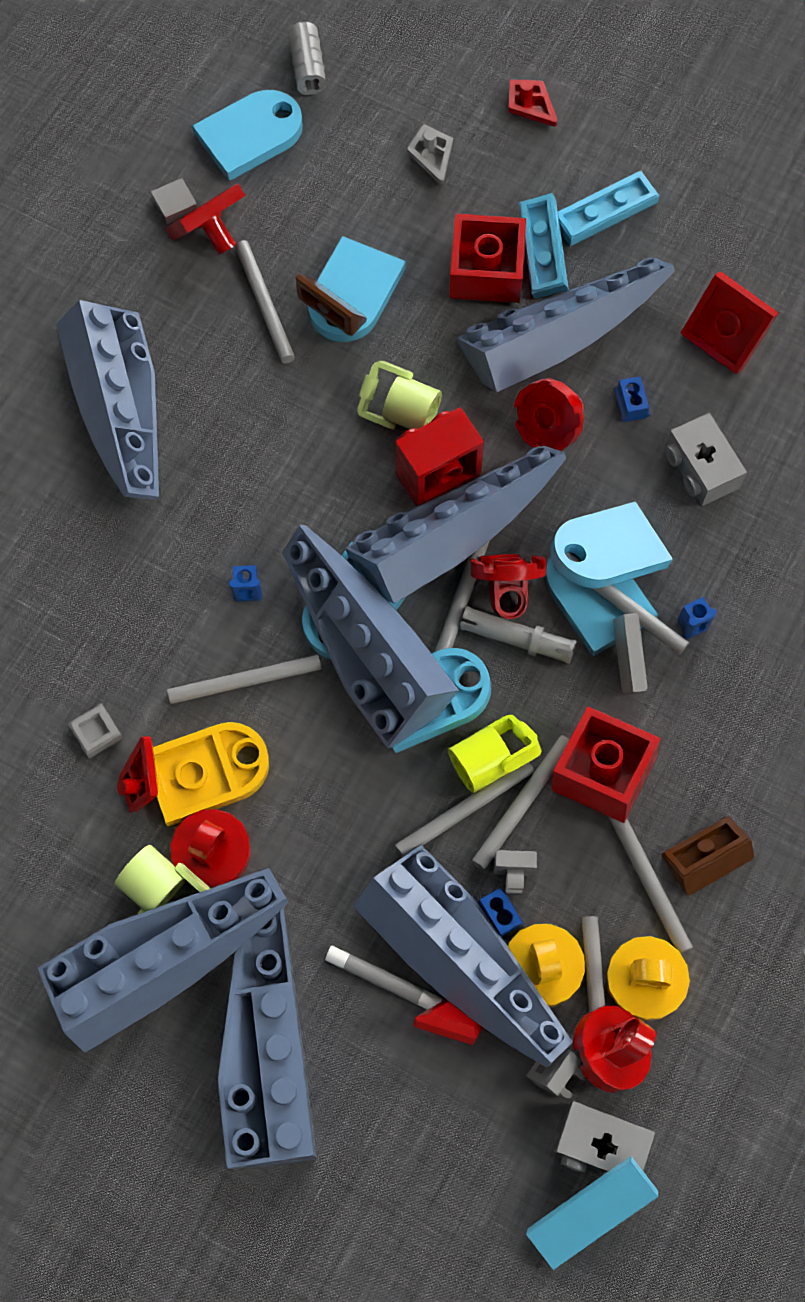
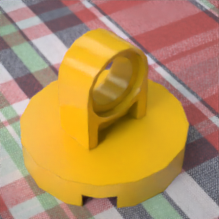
[508,924,585,1007]
[605,936,690,1021]

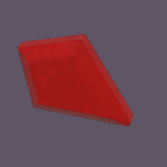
[508,79,557,127]
[117,736,159,813]
[413,999,484,1045]

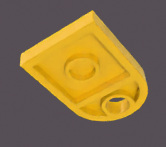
[154,722,269,827]

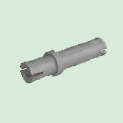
[460,606,577,664]

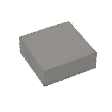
[151,178,198,224]
[68,703,123,759]

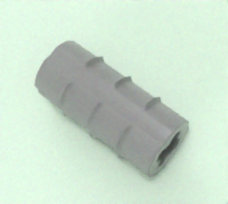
[289,22,326,95]

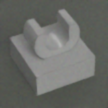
[494,850,537,894]
[526,1049,585,1098]

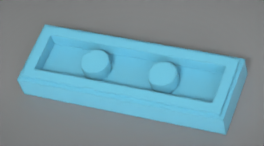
[558,171,659,246]
[519,193,569,299]
[526,1156,658,1270]

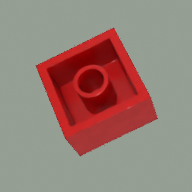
[449,214,526,303]
[395,407,484,507]
[552,706,661,823]

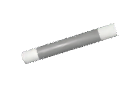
[325,946,443,1010]

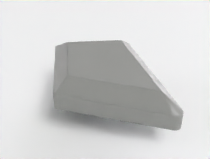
[407,124,453,185]

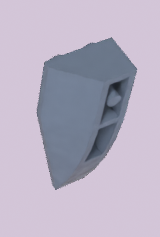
[456,258,675,392]
[56,300,159,500]
[345,446,567,603]
[282,525,459,748]
[353,845,573,1067]
[37,868,288,1053]
[218,907,317,1169]

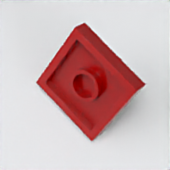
[165,183,246,255]
[680,271,779,375]

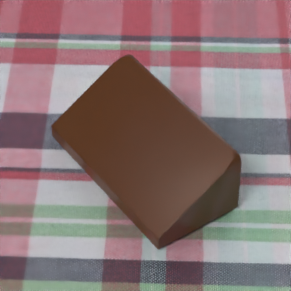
[295,274,367,336]
[662,815,754,896]

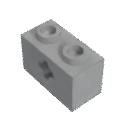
[665,413,747,506]
[553,1101,655,1176]

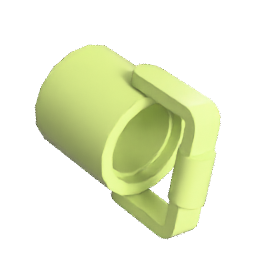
[357,361,442,429]
[115,845,210,914]

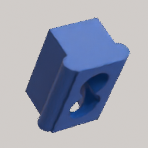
[614,376,651,422]
[229,565,263,602]
[678,597,717,639]
[478,887,524,938]

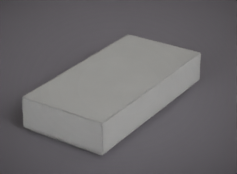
[613,613,648,695]

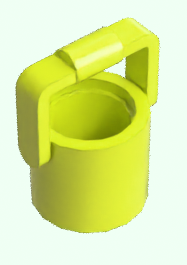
[448,715,542,793]

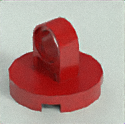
[514,378,584,451]
[470,553,547,619]
[170,809,251,889]
[573,1006,656,1093]

